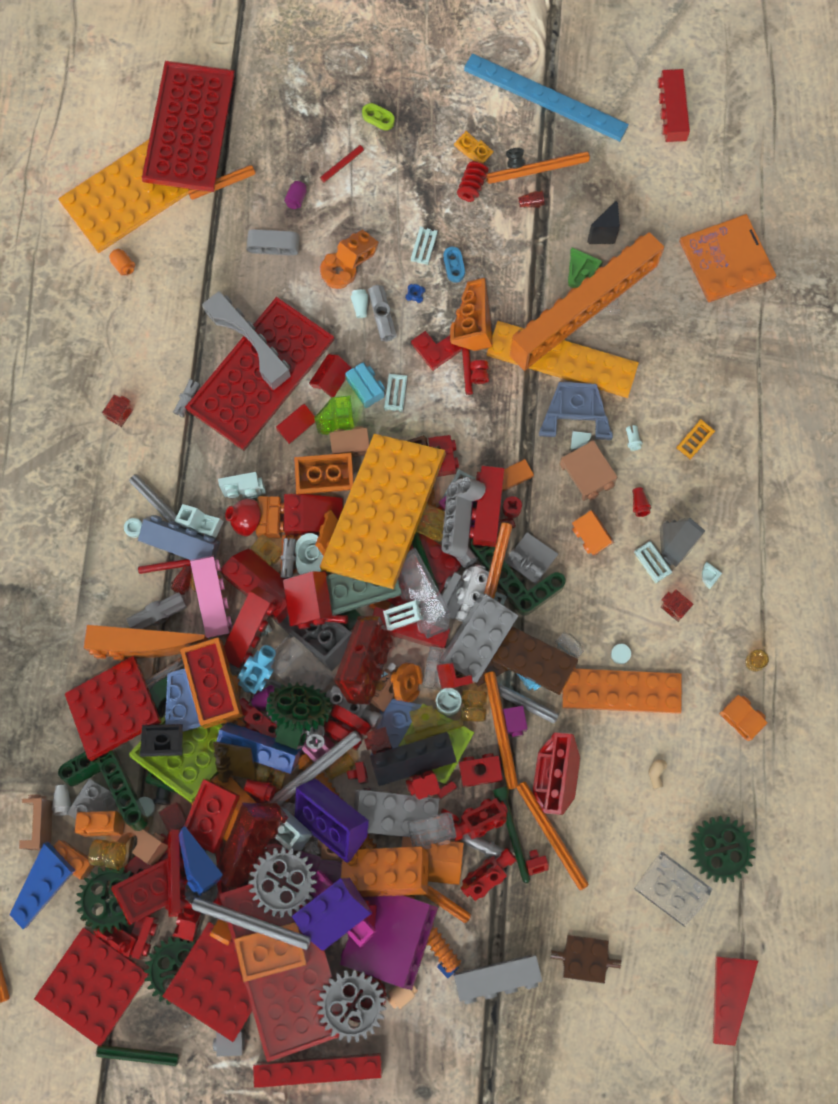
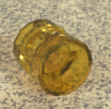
[745,649,769,672]

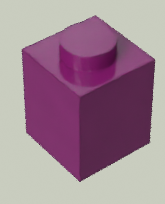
[503,706,528,737]

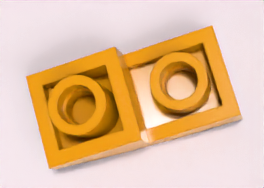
[454,131,494,164]

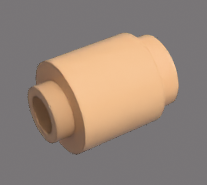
[387,986,418,1009]

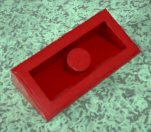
[276,404,317,444]

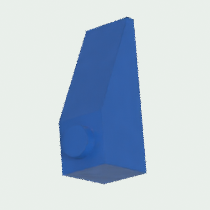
[178,826,223,896]

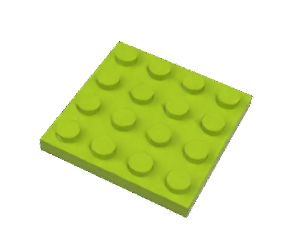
[129,714,223,803]

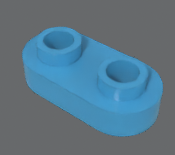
[443,247,465,283]

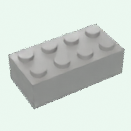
[439,594,518,683]
[354,790,439,840]
[454,954,542,1004]

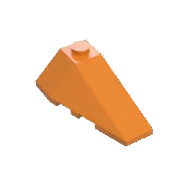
[450,278,493,351]

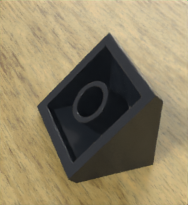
[587,201,620,244]
[140,724,183,757]

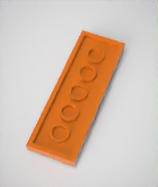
[562,669,681,714]

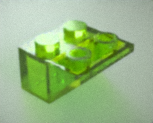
[314,396,355,435]

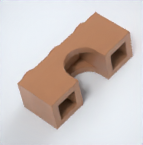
[109,811,167,866]

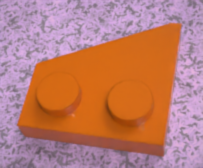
[315,510,338,556]

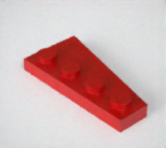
[713,957,758,1046]

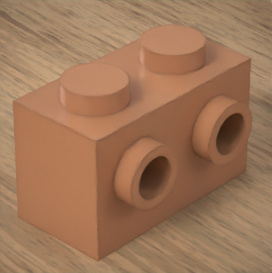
[330,426,369,457]

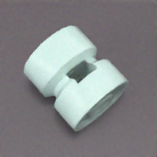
[436,688,461,717]

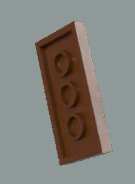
[491,626,578,695]

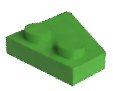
[568,248,603,288]

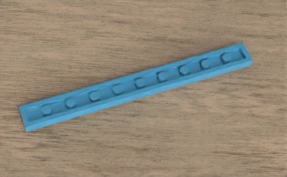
[464,53,629,142]

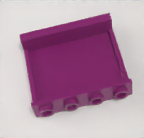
[340,895,438,990]

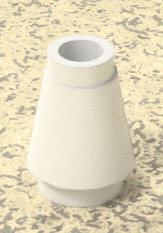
[52,785,71,816]

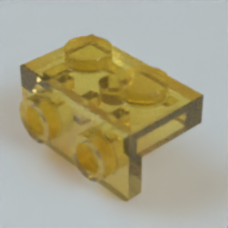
[416,504,445,542]

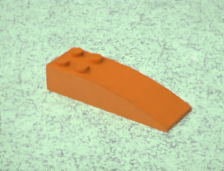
[84,625,209,661]

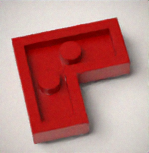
[411,331,462,371]

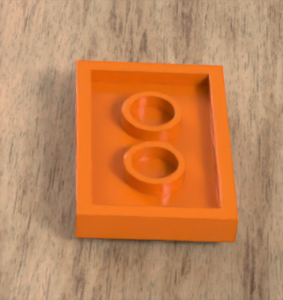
[234,922,306,982]

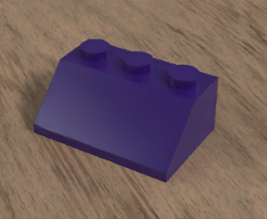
[292,878,372,951]

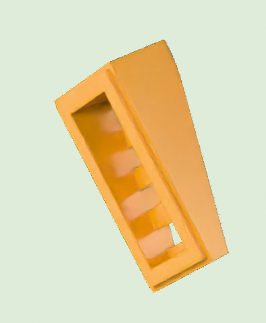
[676,419,715,460]

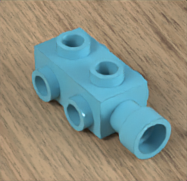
[237,645,276,694]

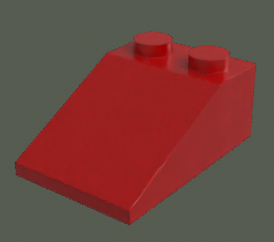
[284,494,343,536]

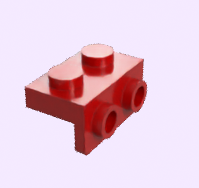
[130,915,159,960]

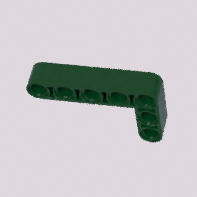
[470,538,566,616]
[58,749,148,831]

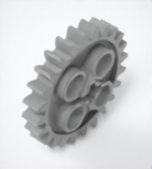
[248,847,317,917]
[317,969,386,1043]

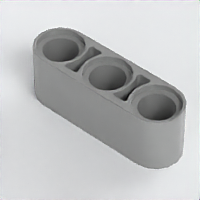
[246,230,300,255]

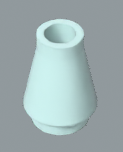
[350,289,368,318]

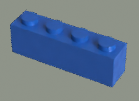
[216,722,302,774]

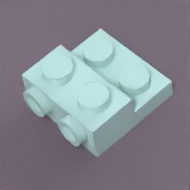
[218,472,266,501]

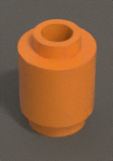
[109,248,135,276]

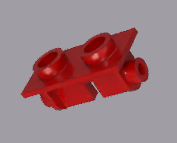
[94,927,136,958]

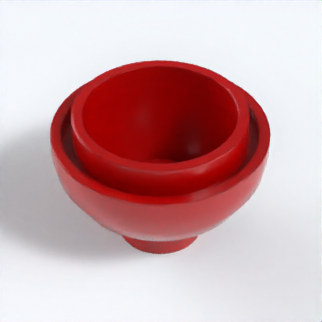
[225,499,261,537]

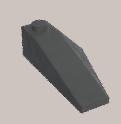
[660,518,705,567]
[273,615,353,671]

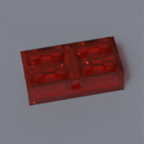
[334,616,393,705]

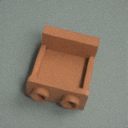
[560,440,618,501]
[19,794,53,850]

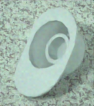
[295,533,324,575]

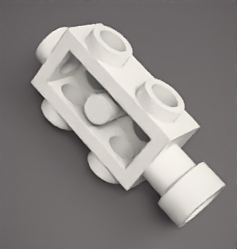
[455,565,489,622]

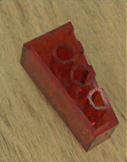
[217,803,288,887]

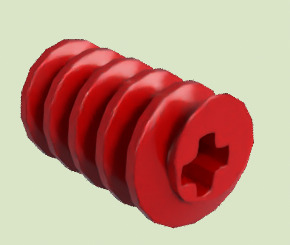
[457,161,489,202]

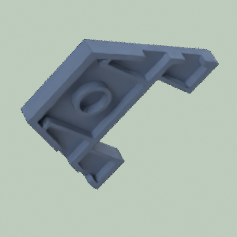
[539,382,613,440]

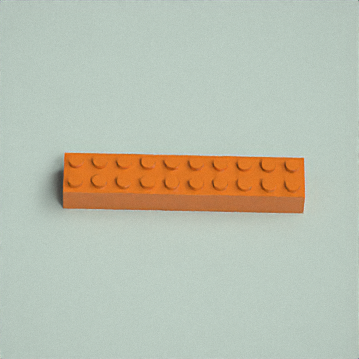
[509,232,665,371]

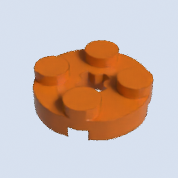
[320,253,356,289]
[391,662,423,702]

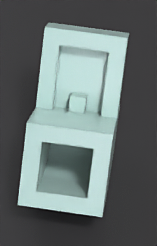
[175,504,224,538]

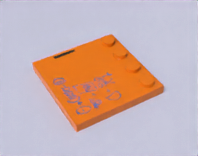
[679,214,777,303]

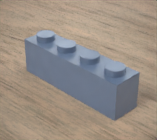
[138,515,220,560]

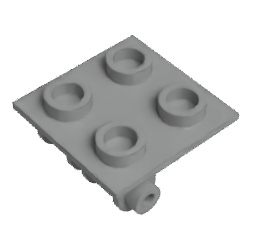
[505,532,558,584]
[66,779,118,819]

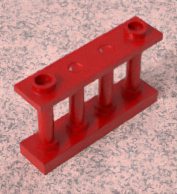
[167,830,223,917]

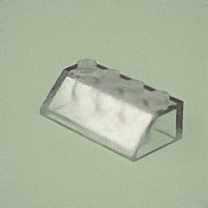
[398,548,450,638]

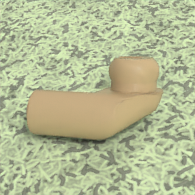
[648,759,667,789]

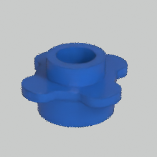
[405,284,425,303]

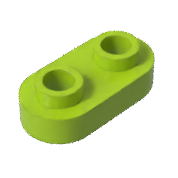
[362,103,395,130]

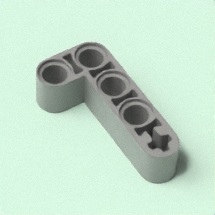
[442,477,485,558]

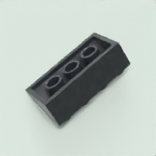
[370,732,457,786]

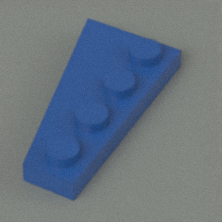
[9,842,76,929]

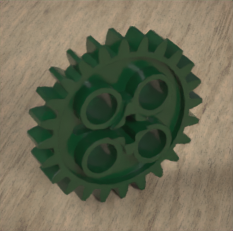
[266,682,332,732]
[688,816,756,883]
[75,865,133,933]
[144,937,197,1006]

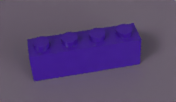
[294,778,369,863]

